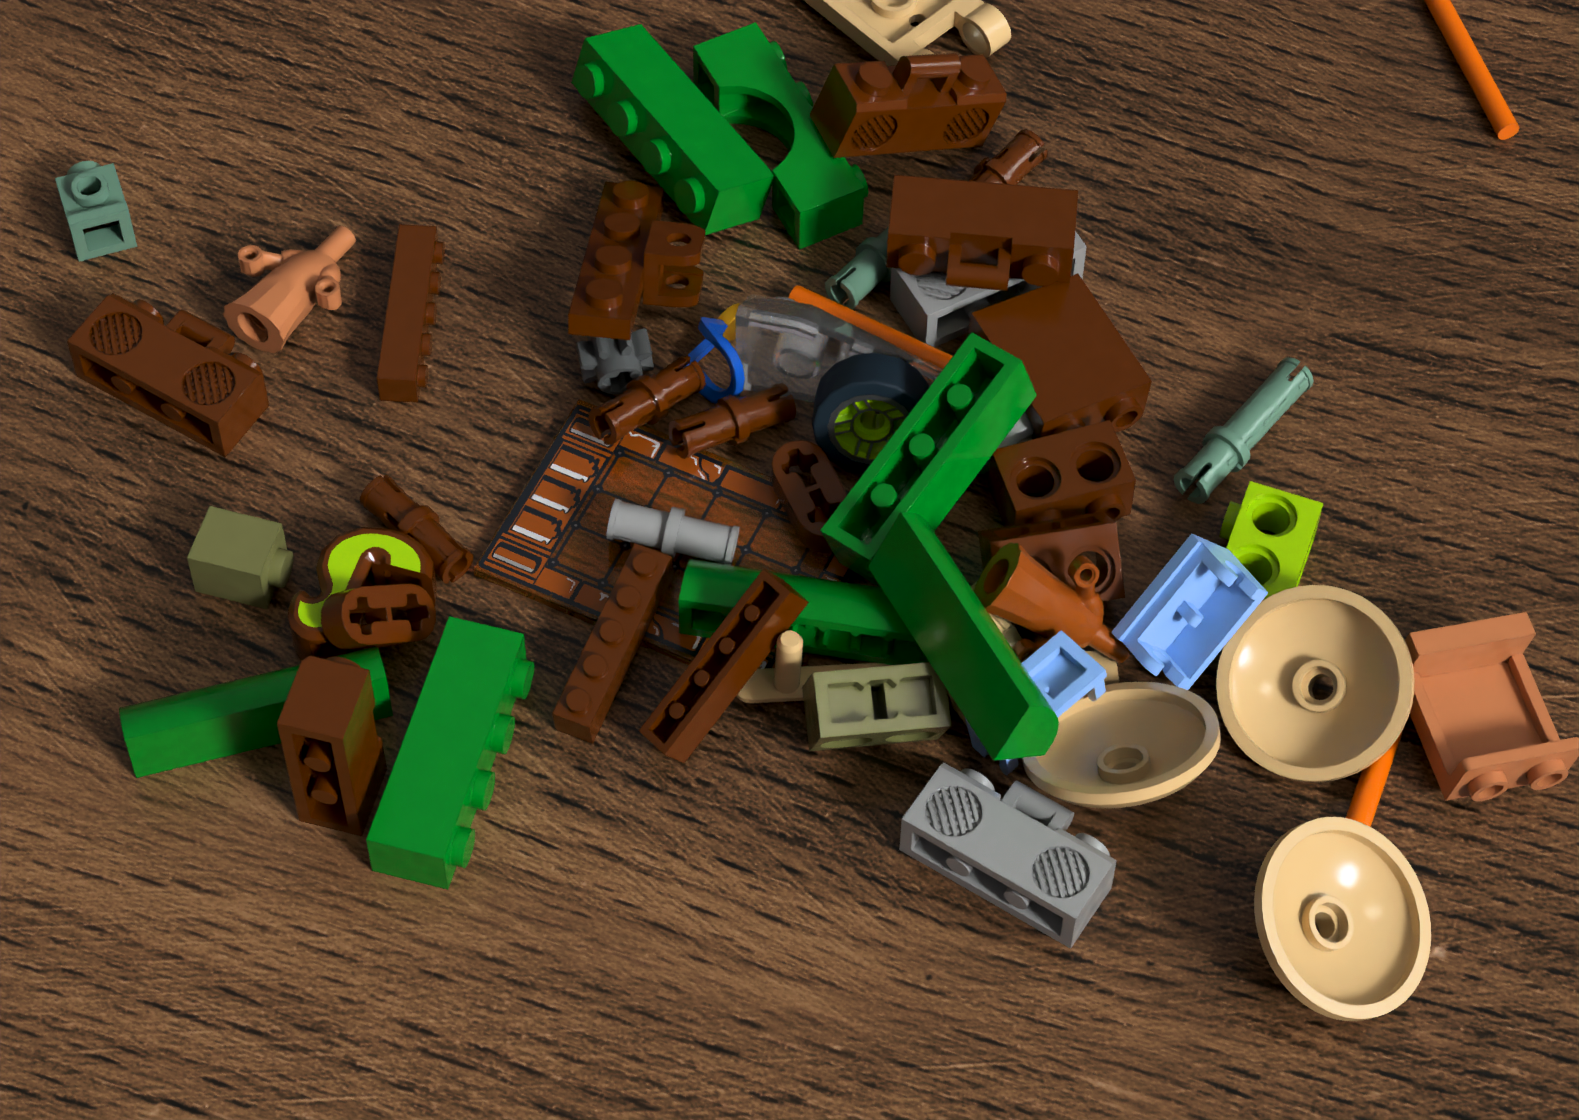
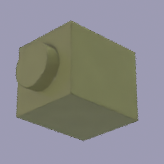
[187,506,294,609]

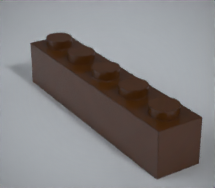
[377,224,445,403]
[552,543,674,744]
[639,569,809,763]

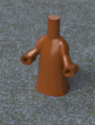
[974,542,1131,663]

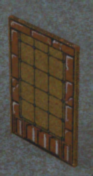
[474,399,856,705]

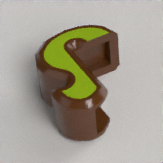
[288,527,437,660]

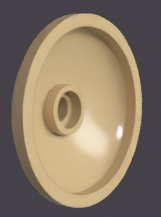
[1216,585,1415,782]
[1022,682,1221,808]
[1254,817,1431,1021]

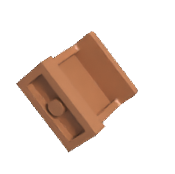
[1405,612,1579,801]

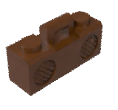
[810,53,1007,158]
[886,175,1078,291]
[67,293,269,457]
[277,656,387,836]

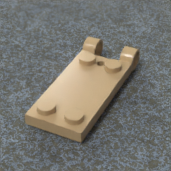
[804,0,1011,66]

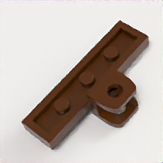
[568,180,705,340]

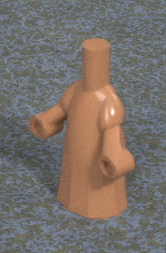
[223,226,356,354]

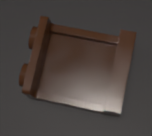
[967,274,1152,440]

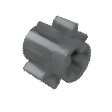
[576,328,654,395]

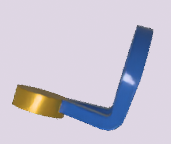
[683,303,752,404]

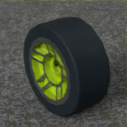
[812,353,930,474]

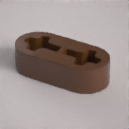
[771,440,847,553]
[321,584,436,650]

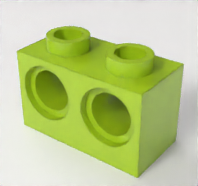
[1219,481,1323,600]

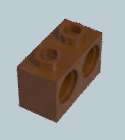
[988,420,1136,527]
[978,512,1125,624]

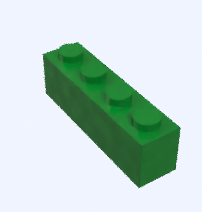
[571,24,775,235]
[820,332,1037,588]
[366,616,534,890]

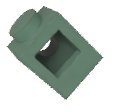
[55,161,137,262]

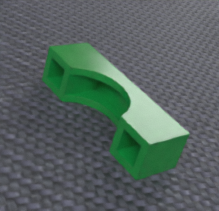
[693,22,869,250]

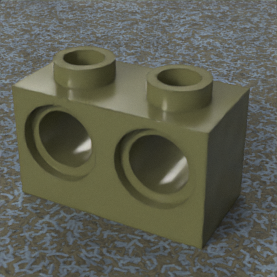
[802,662,951,751]

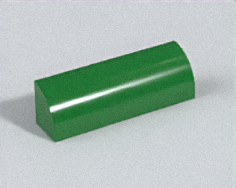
[868,512,1059,761]
[678,559,929,665]
[119,646,393,778]

